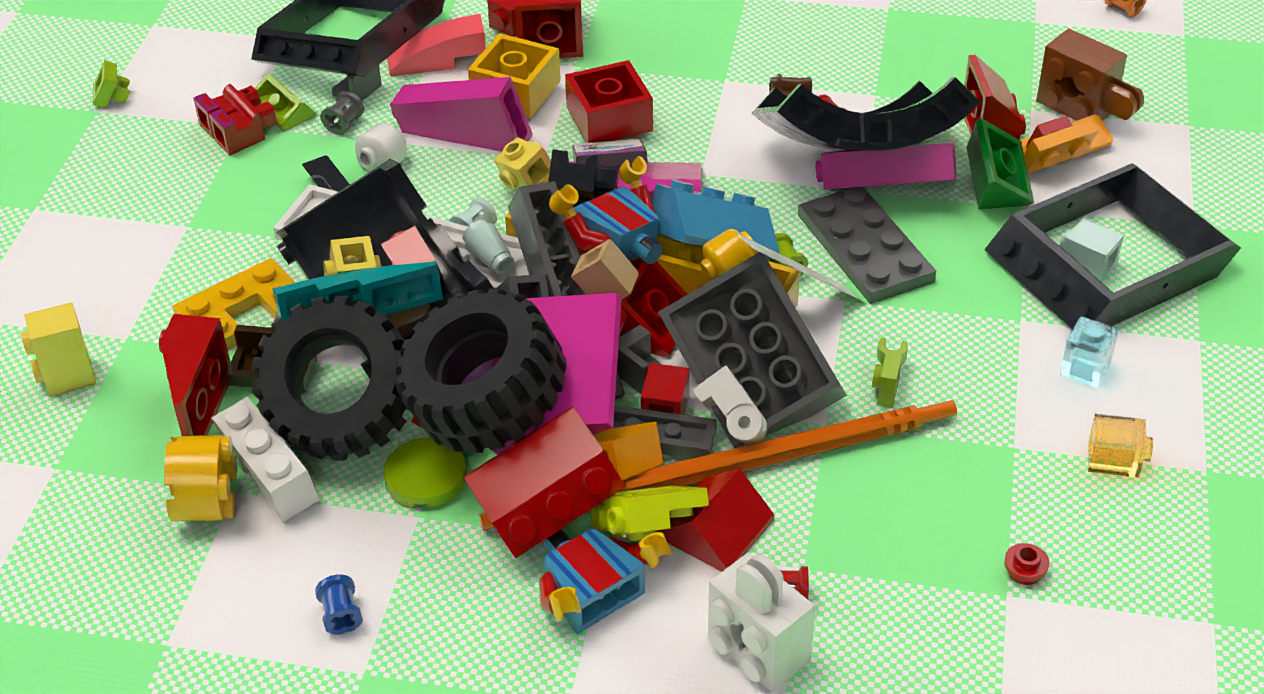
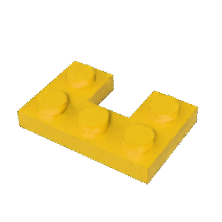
[172,258,296,349]

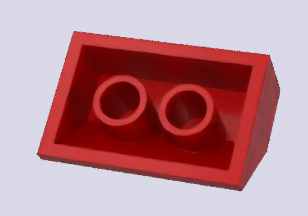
[464,406,626,559]

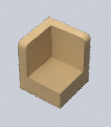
[571,239,639,299]

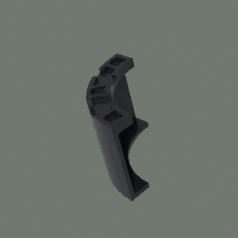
[751,77,981,151]
[276,158,494,379]

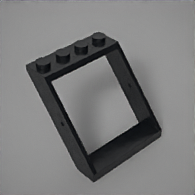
[251,0,445,77]
[984,163,1241,339]

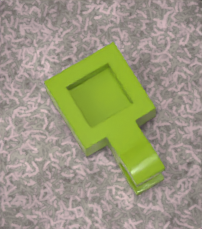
[872,337,908,408]

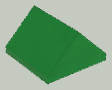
[966,118,1034,209]

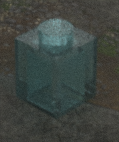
[1060,316,1119,388]

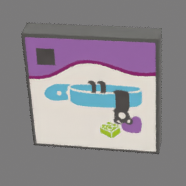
[572,139,648,167]

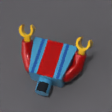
[549,156,663,264]
[539,529,672,635]

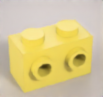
[20,302,97,397]

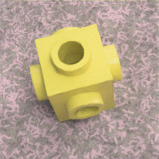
[493,137,551,190]
[323,236,381,276]

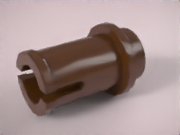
[769,74,812,97]

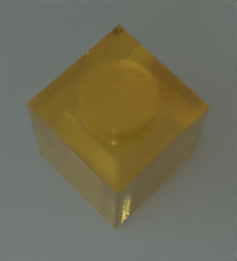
[1088,413,1153,478]

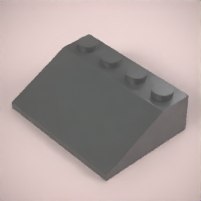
[658,252,847,448]

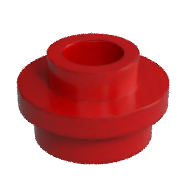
[1004,543,1050,585]

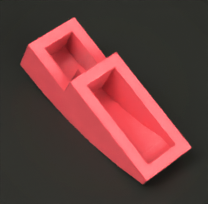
[387,14,486,76]

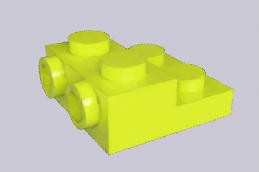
[590,485,709,541]

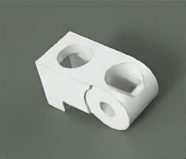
[692,365,767,445]

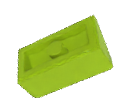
[255,72,316,130]

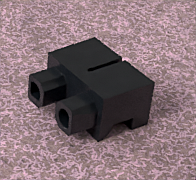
[548,149,619,208]

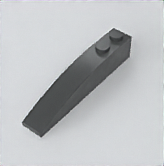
[508,181,625,399]

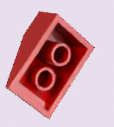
[159,314,230,436]

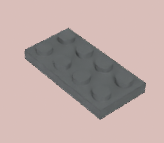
[798,187,937,304]

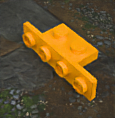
[1020,114,1114,174]

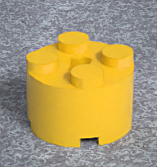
[164,435,238,522]

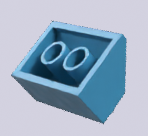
[652,180,780,259]

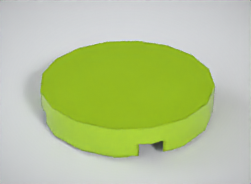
[383,437,467,508]

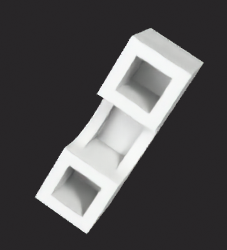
[211,396,320,523]

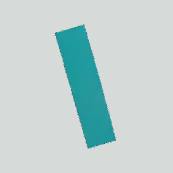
[272,261,443,321]

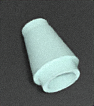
[462,220,514,274]

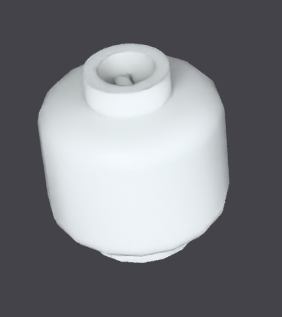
[355,123,407,172]

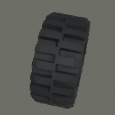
[396,289,567,453]
[251,296,409,461]

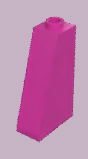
[390,77,533,152]
[816,141,957,190]

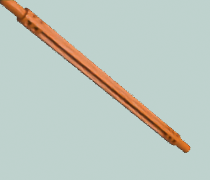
[479,400,957,531]

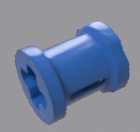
[315,574,363,635]

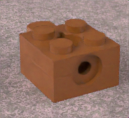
[1036,28,1144,122]

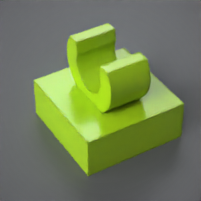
[93,60,130,109]

